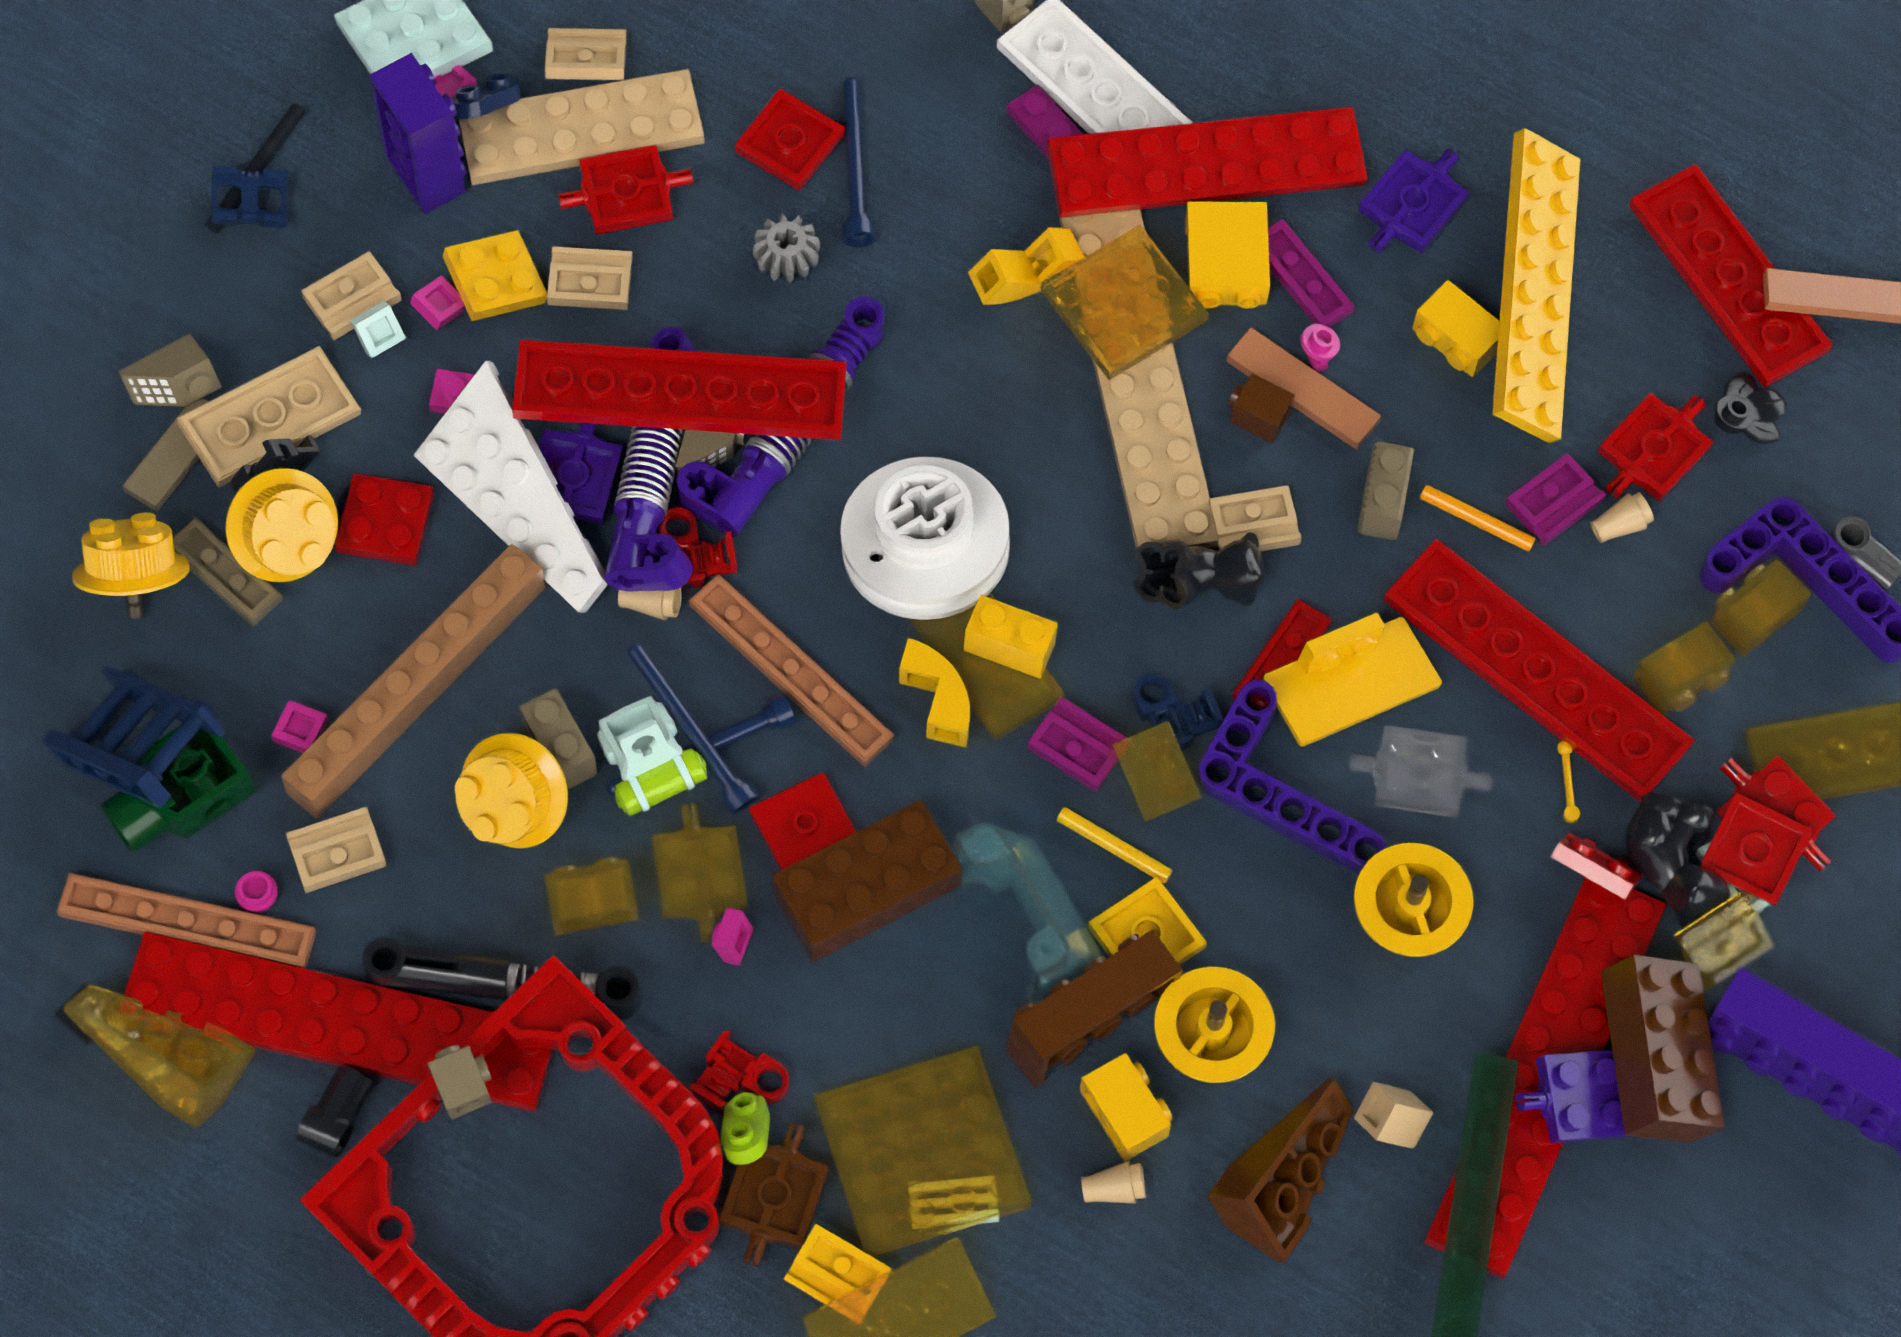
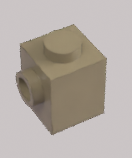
[428,1045,492,1120]

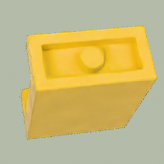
[1185,202,1270,309]

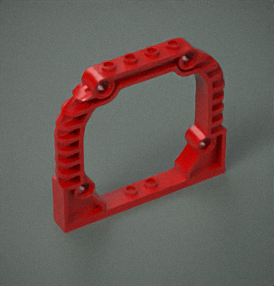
[300,955,723,1337]

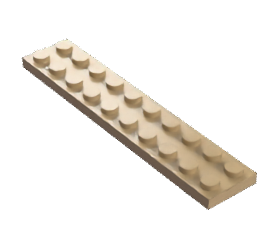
[1057,207,1219,549]

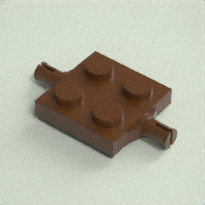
[719,1123,829,1267]

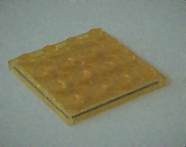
[814,1045,1032,1257]

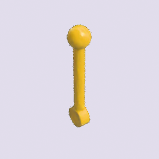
[1557,740,1580,824]

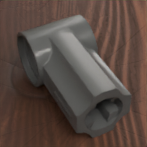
[1830,516,1901,592]

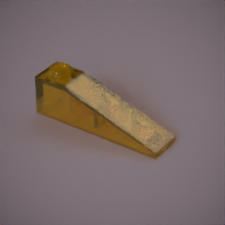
[63,984,256,1129]

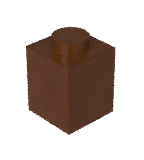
[1228,373,1295,444]

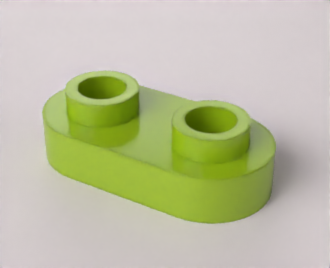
[721,1092,770,1165]

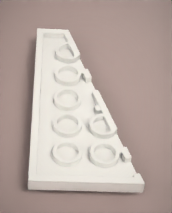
[414,361,608,613]

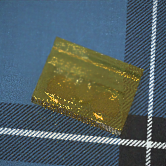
[1112,720,1201,822]
[1673,892,1774,990]

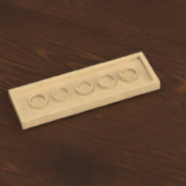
[459,69,704,185]

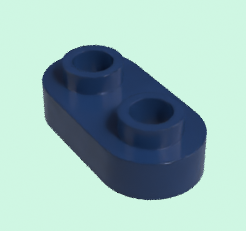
[451,73,521,119]

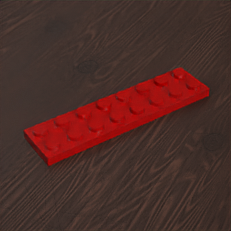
[1046,107,1368,218]
[512,340,847,440]
[1383,538,1695,803]

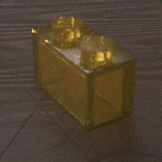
[1710,559,1811,657]
[1633,621,1736,715]
[544,857,639,936]

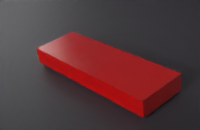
[1232,599,1333,711]

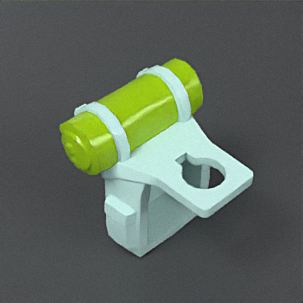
[597,696,708,816]

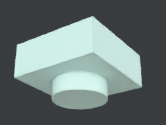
[350,301,406,358]

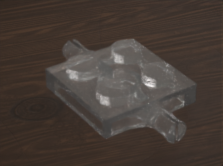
[1349,725,1492,818]

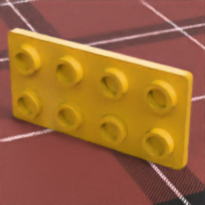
[1262,612,1442,747]

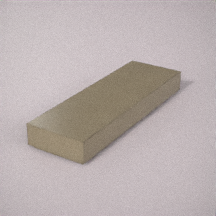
[123,398,208,512]
[173,517,283,627]

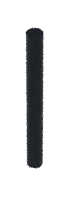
[205,103,305,234]

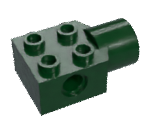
[99,727,256,853]

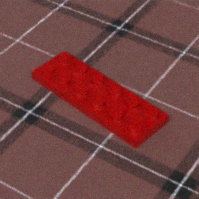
[1629,164,1833,388]

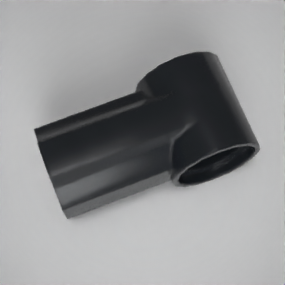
[296,1066,373,1158]

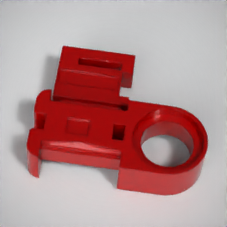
[659,507,737,590]
[689,1030,789,1114]

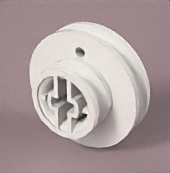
[840,457,1010,620]

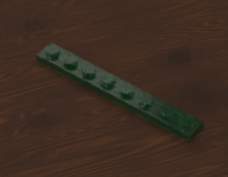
[1431,1053,1518,1337]

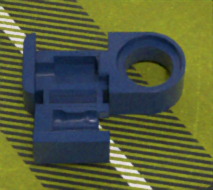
[1133,673,1224,758]

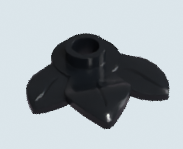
[1714,374,1787,444]

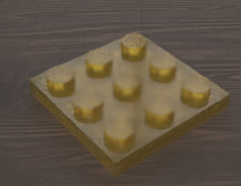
[1040,225,1209,380]

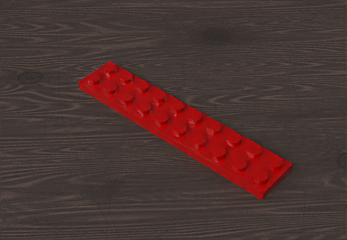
[1424,877,1666,1280]
[119,932,554,1112]

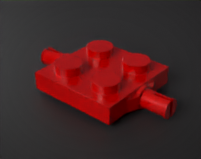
[558,145,694,235]
[1598,393,1713,502]
[1715,755,1836,872]

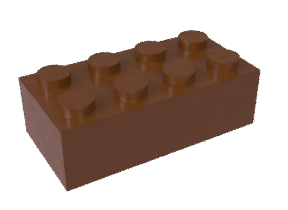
[772,799,962,963]
[1601,955,1725,1143]

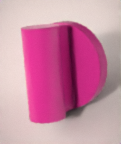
[1299,324,1340,372]

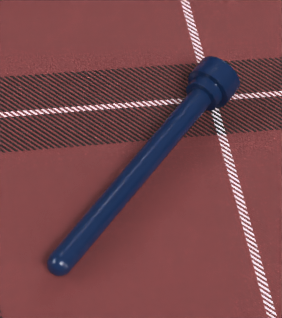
[842,77,875,248]
[627,643,760,815]
[606,693,796,796]

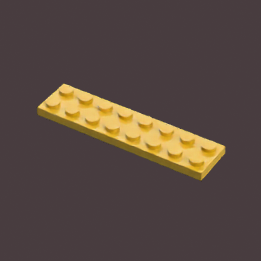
[1492,128,1580,443]

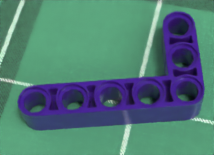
[1699,497,1901,663]
[1199,680,1386,874]

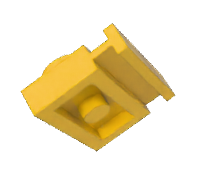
[784,1224,892,1325]

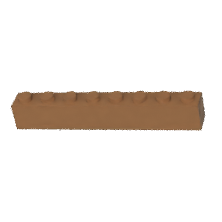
[281,544,545,820]

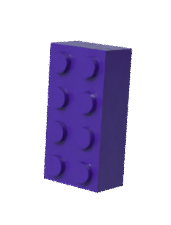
[369,52,467,215]

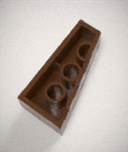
[1006,930,1183,1090]

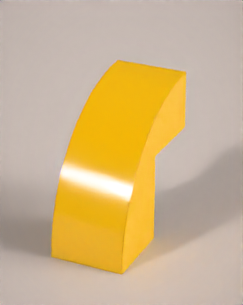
[968,227,1086,305]
[899,638,970,748]

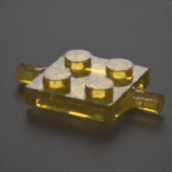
[651,803,748,943]

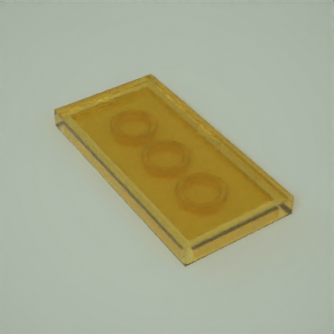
[908,592,1065,741]
[1744,702,1901,800]
[800,1237,997,1337]

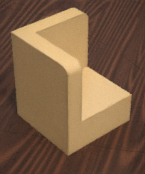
[1354,1082,1433,1149]

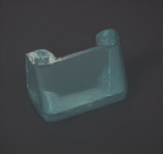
[955,823,1102,1004]

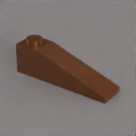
[1207,1078,1353,1263]

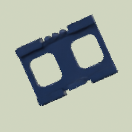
[211,166,287,228]

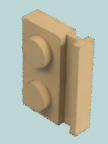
[545,28,627,80]
[547,246,633,310]
[301,251,402,341]
[1209,485,1302,551]
[286,806,387,893]

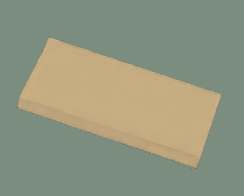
[177,346,361,488]

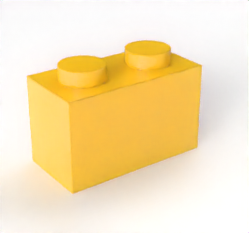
[1412,280,1499,378]
[963,594,1058,679]
[1079,1053,1173,1162]

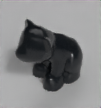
[1133,532,1265,610]
[1625,794,1730,927]

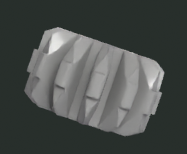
[753,213,820,284]

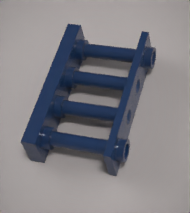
[42,666,226,809]

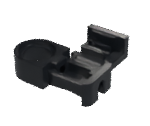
[230,435,320,495]

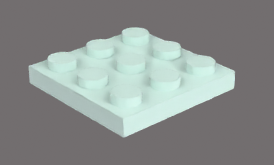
[334,0,493,77]

